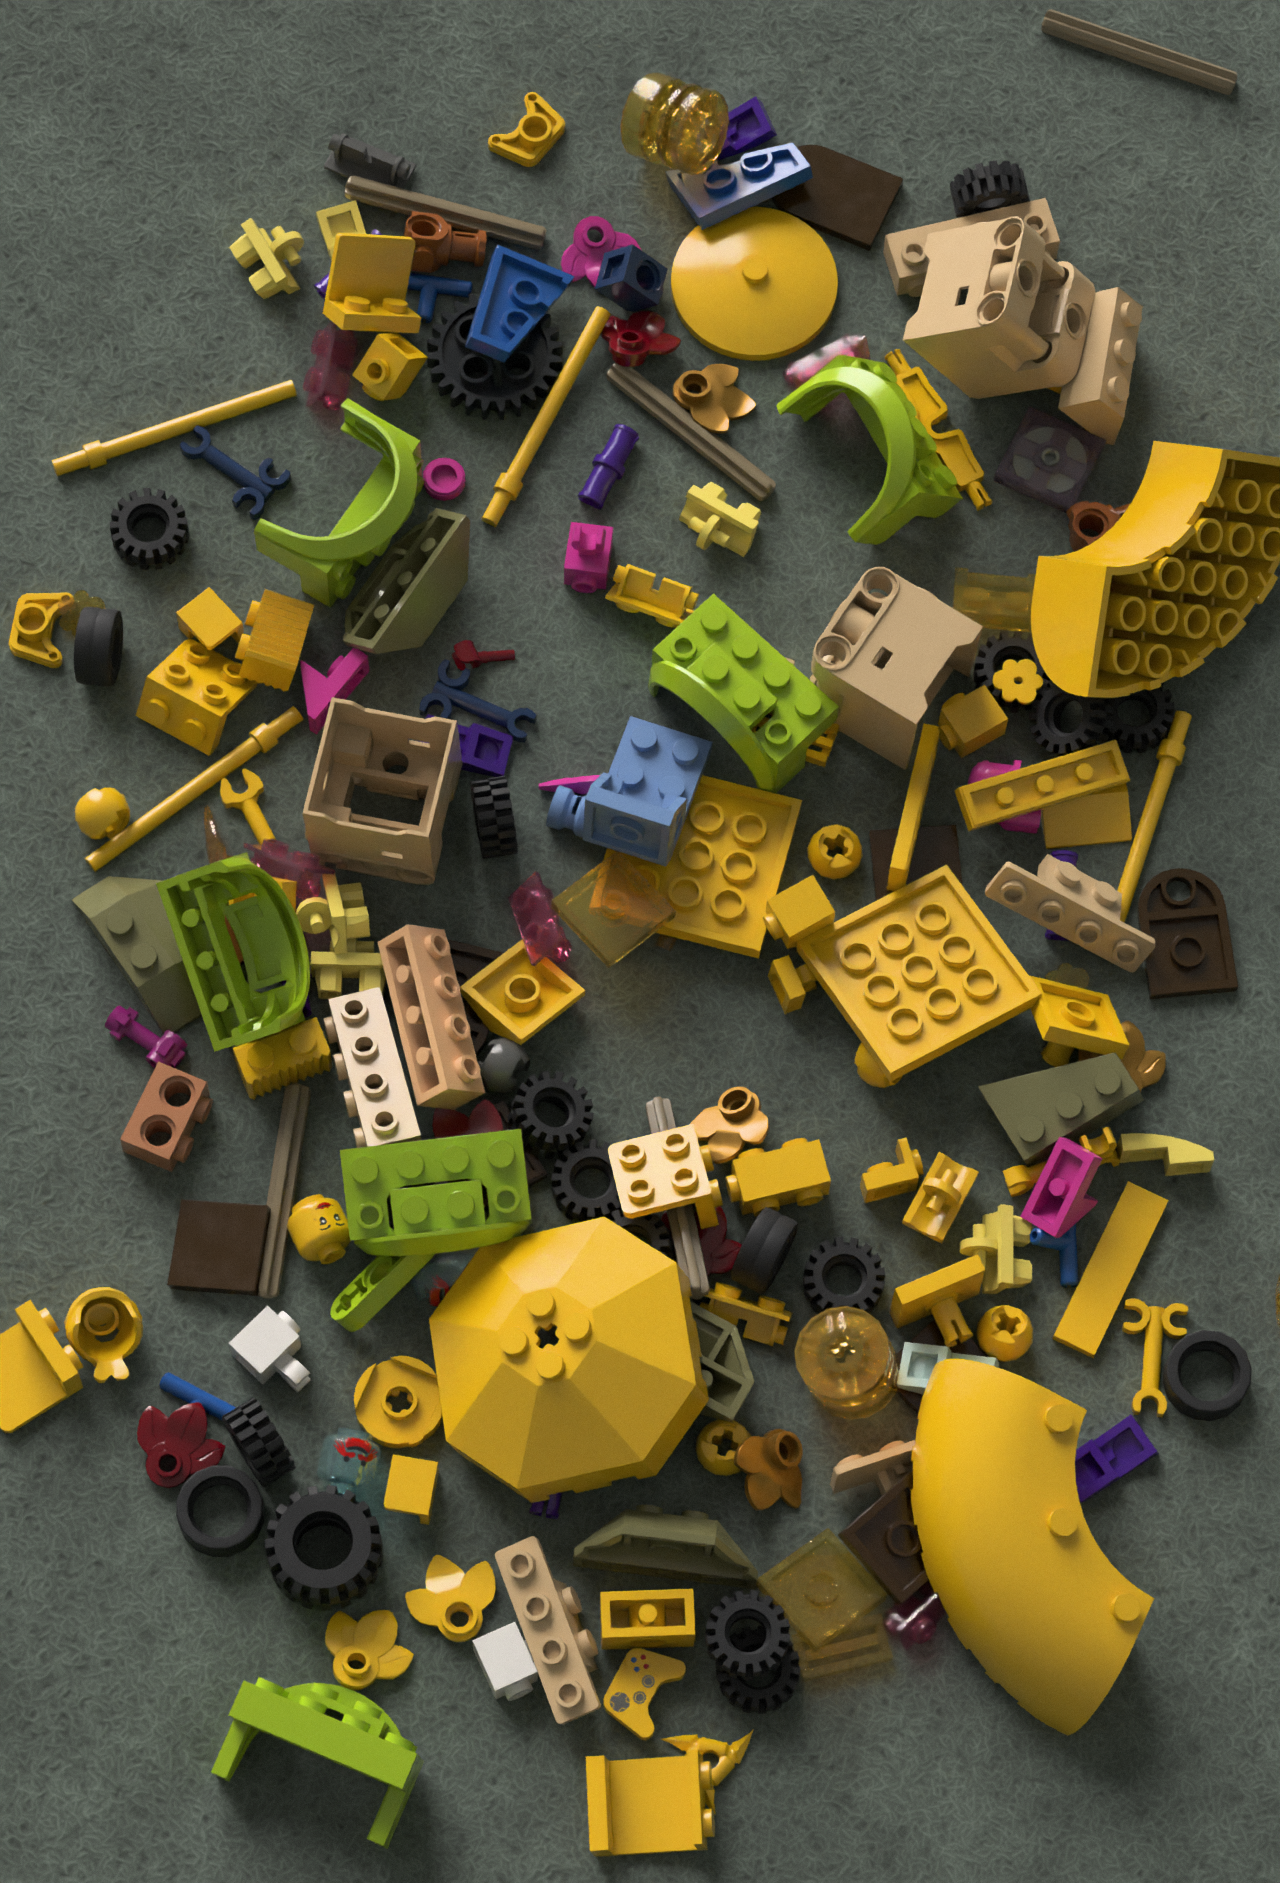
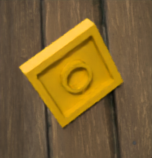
[1030,976,1129,1067]
[889,1254,985,1347]

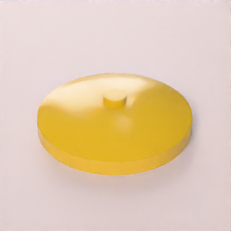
[671,207,838,361]

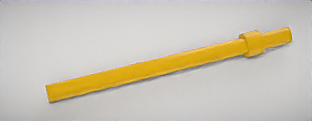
[481,306,611,527]
[52,380,297,476]
[85,706,303,872]
[1117,711,1192,923]

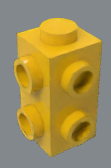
[725,1138,831,1216]

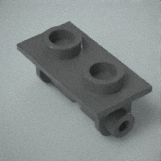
[324,133,416,189]

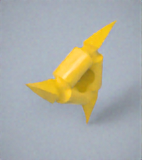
[661,1729,754,1815]

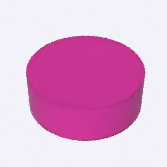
[423,458,465,501]

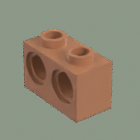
[120,1061,213,1172]

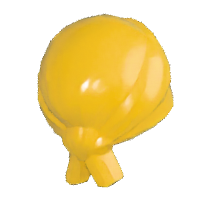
[64,1287,143,1383]

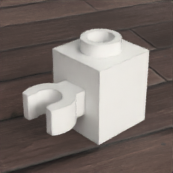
[229,1306,311,1392]
[472,1622,538,1701]

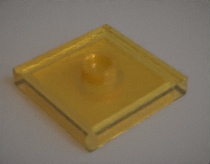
[551,851,676,968]
[756,1528,887,1653]

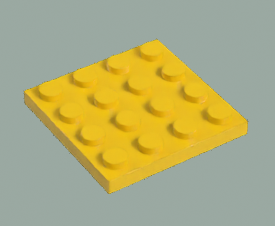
[589,775,802,959]
[797,865,1042,1082]

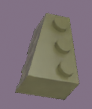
[978,1052,1144,1167]

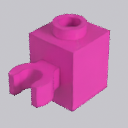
[564,522,613,593]

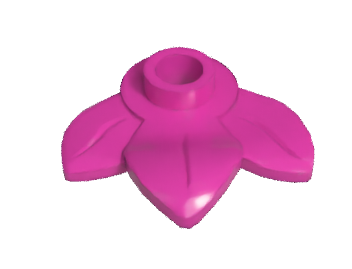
[561,216,641,288]

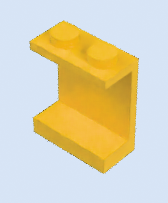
[586,1749,715,1857]

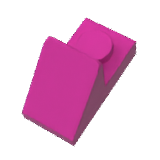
[300,648,369,735]
[1020,1137,1103,1238]

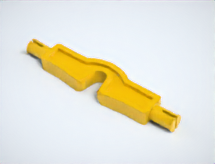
[885,349,993,511]

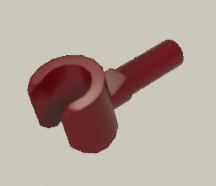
[452,640,515,671]

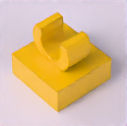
[768,955,817,1014]

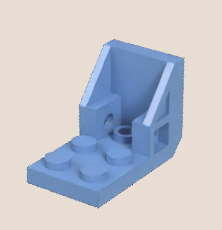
[583,716,713,866]

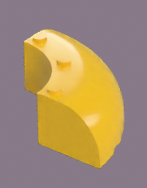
[1031,441,1280,698]
[911,1358,1154,1736]

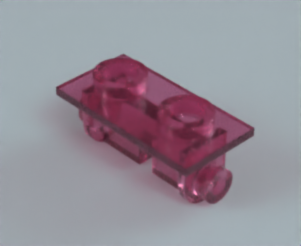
[303,321,358,411]
[783,334,871,390]
[243,838,335,900]
[508,871,572,966]
[882,1580,947,1651]

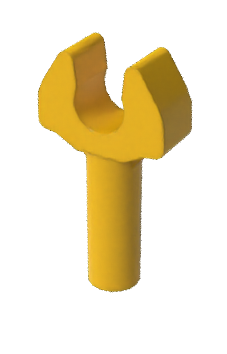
[220,768,276,848]

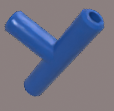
[407,273,473,323]
[1030,1224,1079,1288]
[159,1372,236,1421]

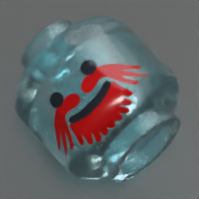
[411,1250,473,1309]
[317,1428,381,1494]

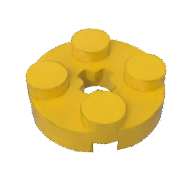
[354,1356,443,1449]

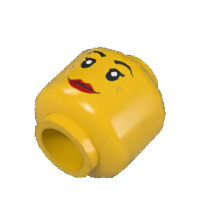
[287,1194,351,1264]

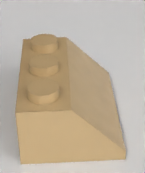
[1058,287,1143,445]

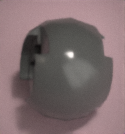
[478,1038,531,1094]

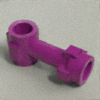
[105,1005,188,1069]

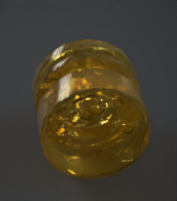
[620,73,729,175]
[795,1306,900,1420]

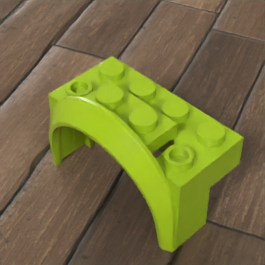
[776,354,963,545]
[254,398,425,608]
[648,593,839,793]
[156,852,310,1052]
[340,1129,532,1256]
[211,1677,424,1849]

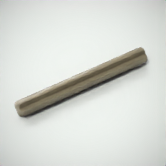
[1041,9,1238,95]
[344,175,546,250]
[606,363,776,501]
[258,1083,311,1298]
[645,1097,710,1300]

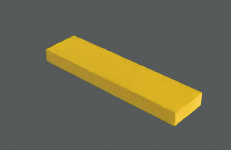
[887,723,940,891]
[954,740,1130,832]
[1052,1181,1169,1358]

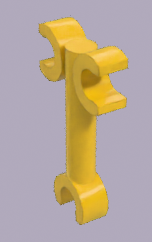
[1003,1127,1120,1197]
[1122,1298,1188,1418]

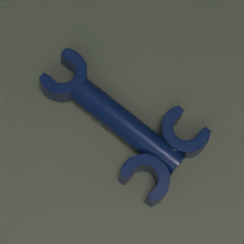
[180,426,291,520]
[419,659,537,743]

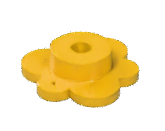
[992,659,1043,704]

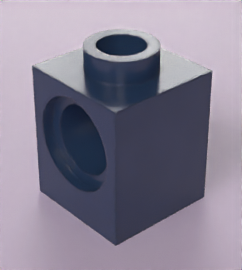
[595,244,668,312]

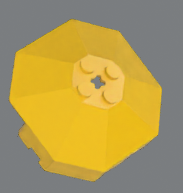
[429,1217,709,1503]

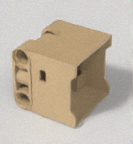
[903,216,1095,399]
[809,567,983,770]
[302,697,463,885]

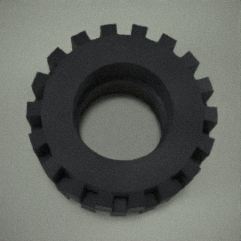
[265,1485,383,1611]

